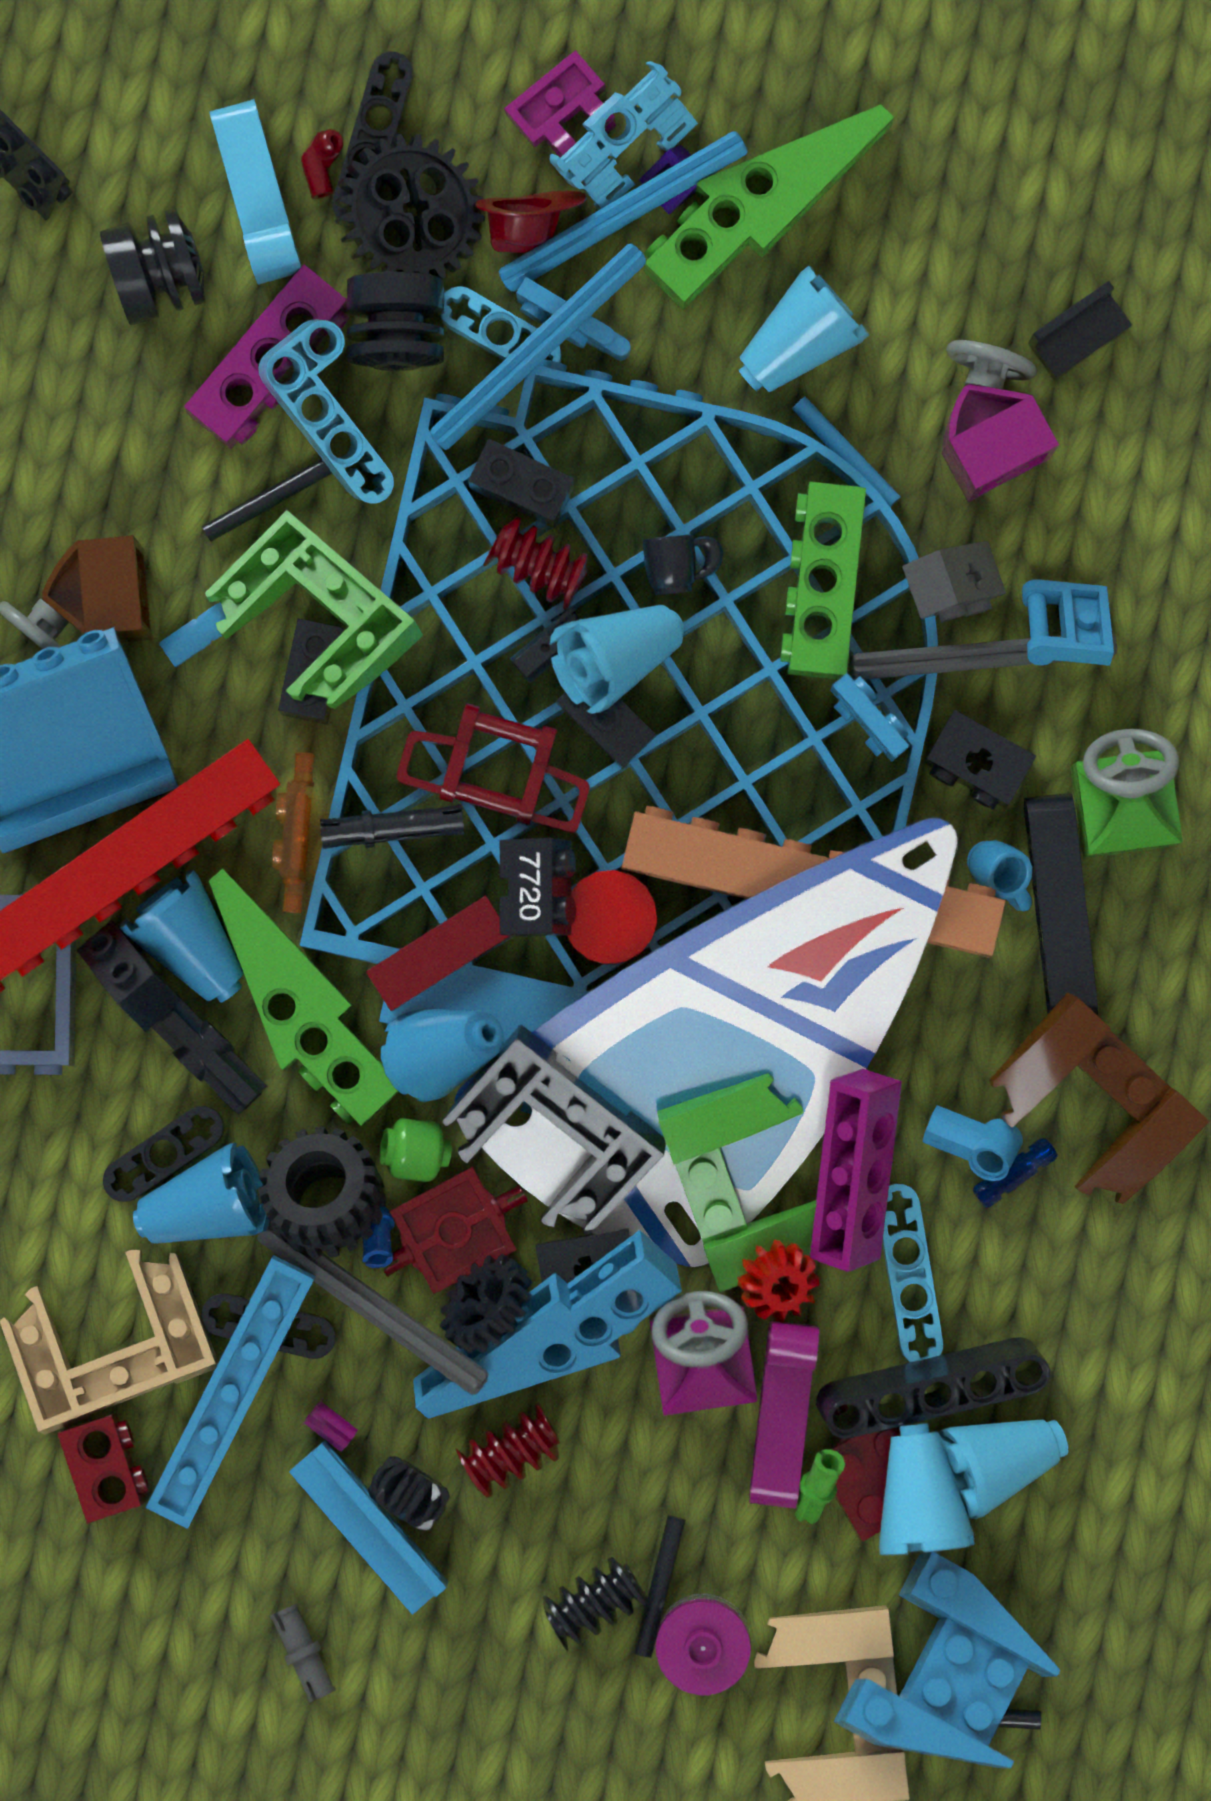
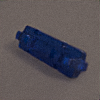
[973,1138,1058,1208]

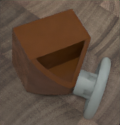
[0,535,152,649]

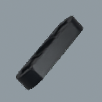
[103,1106,225,1202]
[201,1293,337,1359]

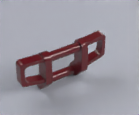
[396,703,590,833]

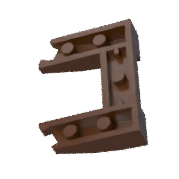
[989,992,1209,1204]

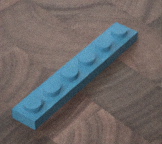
[146,1255,315,1529]

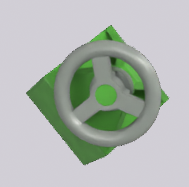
[1070,729,1183,858]

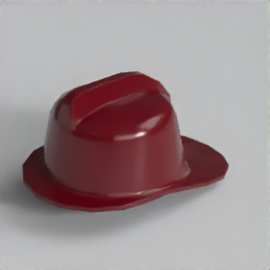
[476,190,587,253]

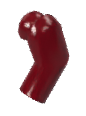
[301,129,344,200]

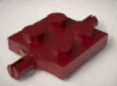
[383,1167,529,1294]
[813,1404,904,1542]

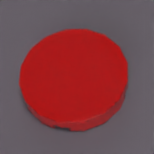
[567,870,657,964]

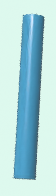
[792,396,901,508]

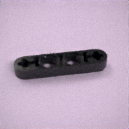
[332,51,413,229]

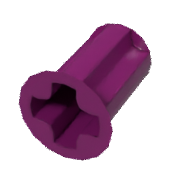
[301,1397,358,1452]

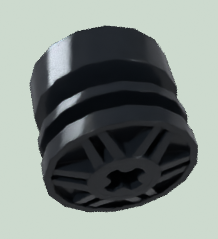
[100,208,206,326]
[347,272,444,371]

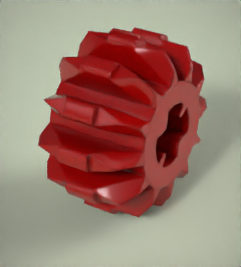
[737,1239,820,1323]

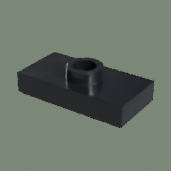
[556,692,656,770]

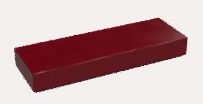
[366,895,511,1012]

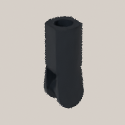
[510,605,581,683]

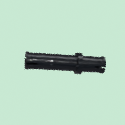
[320,804,464,849]

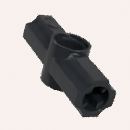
[152,991,268,1115]

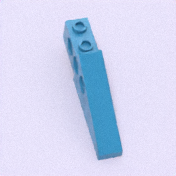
[413,1230,682,1419]

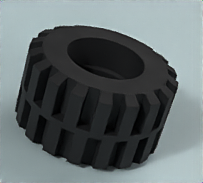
[258,1127,386,1258]

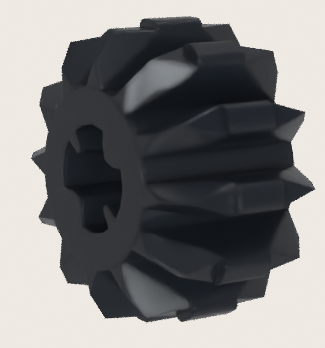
[368,1456,450,1530]

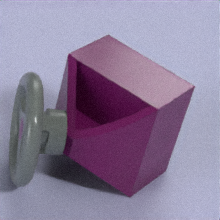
[942,340,1059,502]
[649,1291,758,1416]

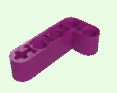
[749,1320,819,1509]

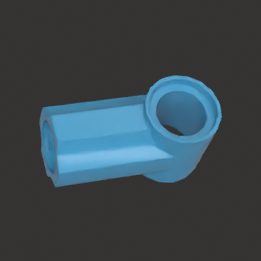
[922,1105,1023,1181]

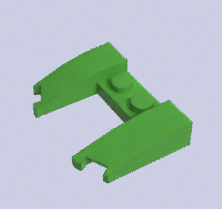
[205,510,423,709]
[657,1073,816,1292]

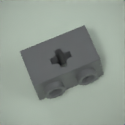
[902,541,1006,622]

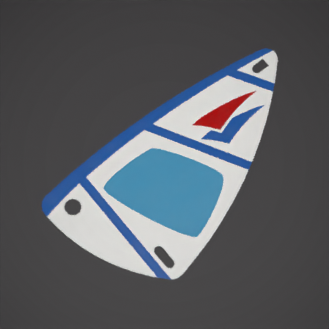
[454,818,957,1267]

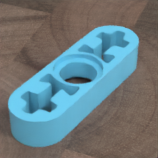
[440,286,561,363]

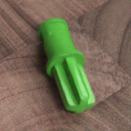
[795,1449,845,1524]

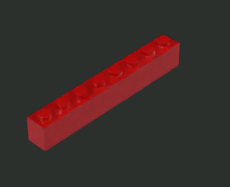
[0,739,281,993]

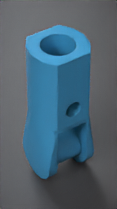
[159,602,226,667]

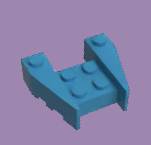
[833,1551,1060,1768]

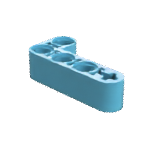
[210,99,301,285]
[258,319,394,504]

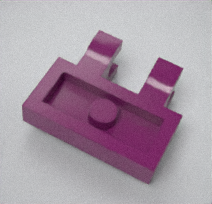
[504,50,616,158]

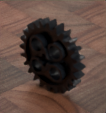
[334,134,485,279]

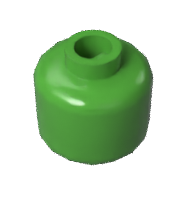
[380,1118,452,1182]

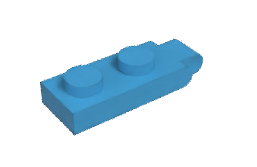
[516,277,630,360]

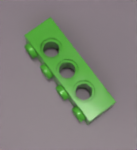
[780,482,866,680]

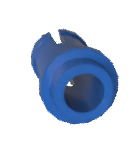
[362,1207,395,1268]

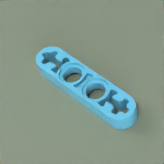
[882,1184,943,1362]

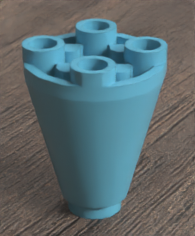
[939,1419,1068,1519]

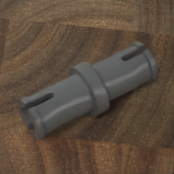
[269,1603,336,1703]

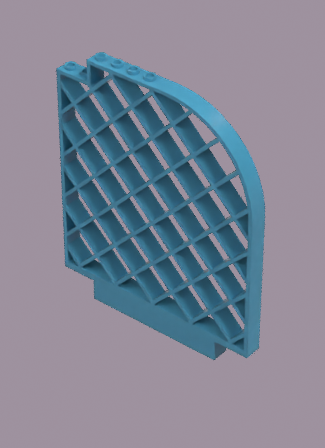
[299,360,938,1044]

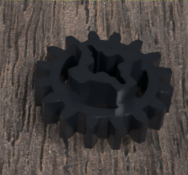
[439,1254,533,1354]

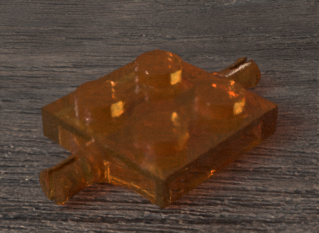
[272,752,315,914]

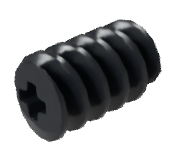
[542,1557,649,1652]

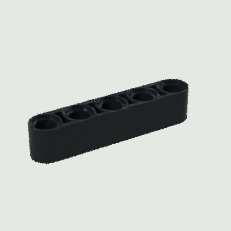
[1024,793,1098,1016]
[816,1337,1050,1438]

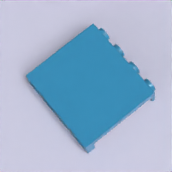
[0,627,178,854]

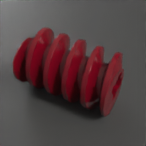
[483,516,588,610]
[456,1402,560,1498]

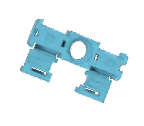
[550,61,698,210]

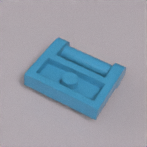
[1022,580,1114,666]

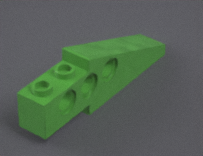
[644,104,894,310]
[209,868,399,1126]

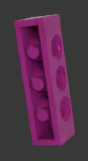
[184,264,349,449]
[810,1069,902,1272]

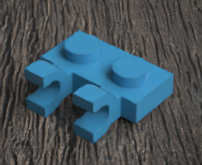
[830,673,909,762]

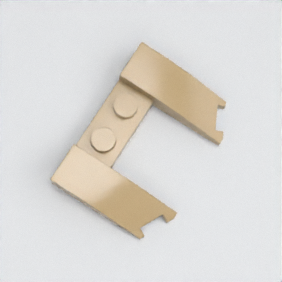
[0,1250,219,1435]
[754,1605,909,1801]

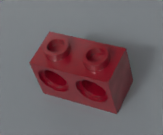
[57,1412,150,1524]

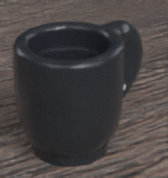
[642,534,723,595]

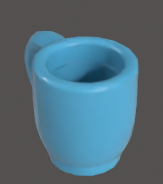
[967,840,1032,912]

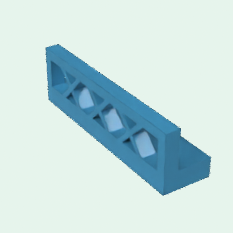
[289,1440,449,1615]

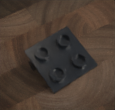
[0,109,73,221]

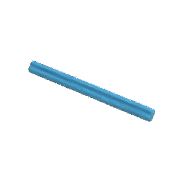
[499,131,748,291]
[430,243,646,450]

